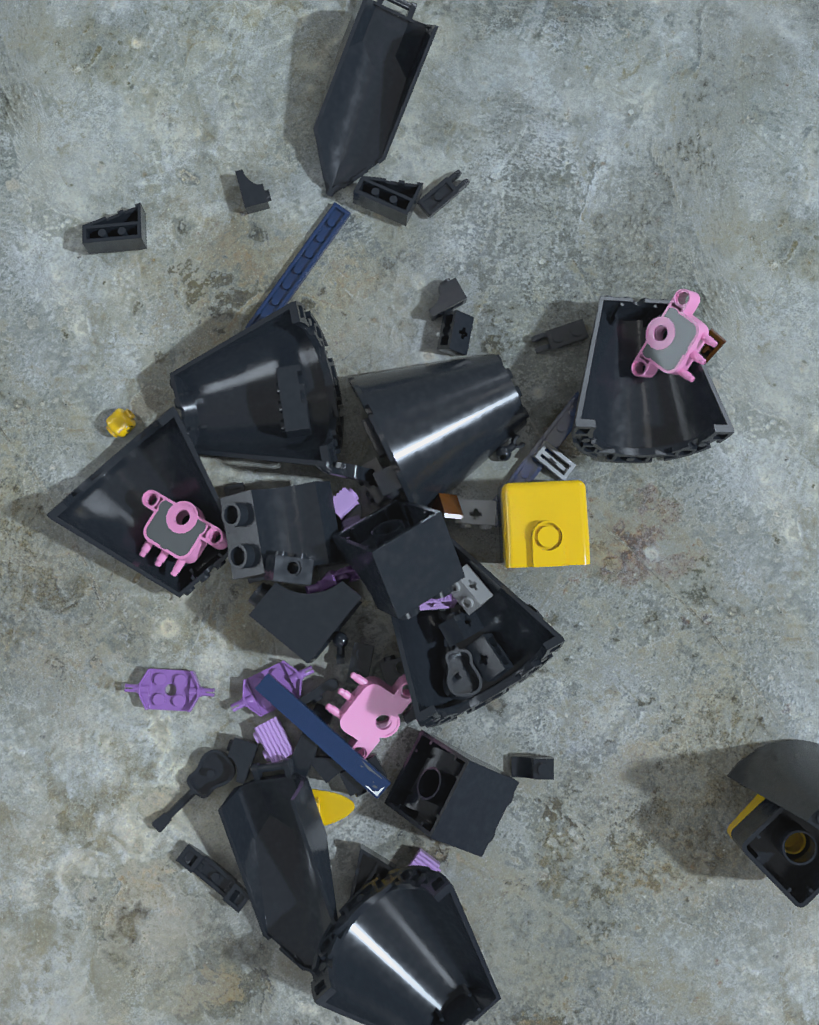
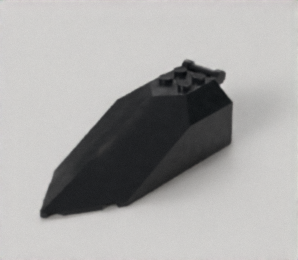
[313,0,439,197]
[218,758,338,980]

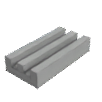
[532,441,576,481]

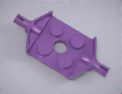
[305,566,363,594]
[230,660,314,717]
[124,668,215,712]

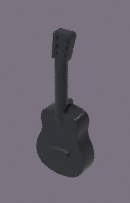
[316,460,375,482]
[437,608,482,700]
[152,749,236,832]

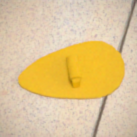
[312,789,355,826]

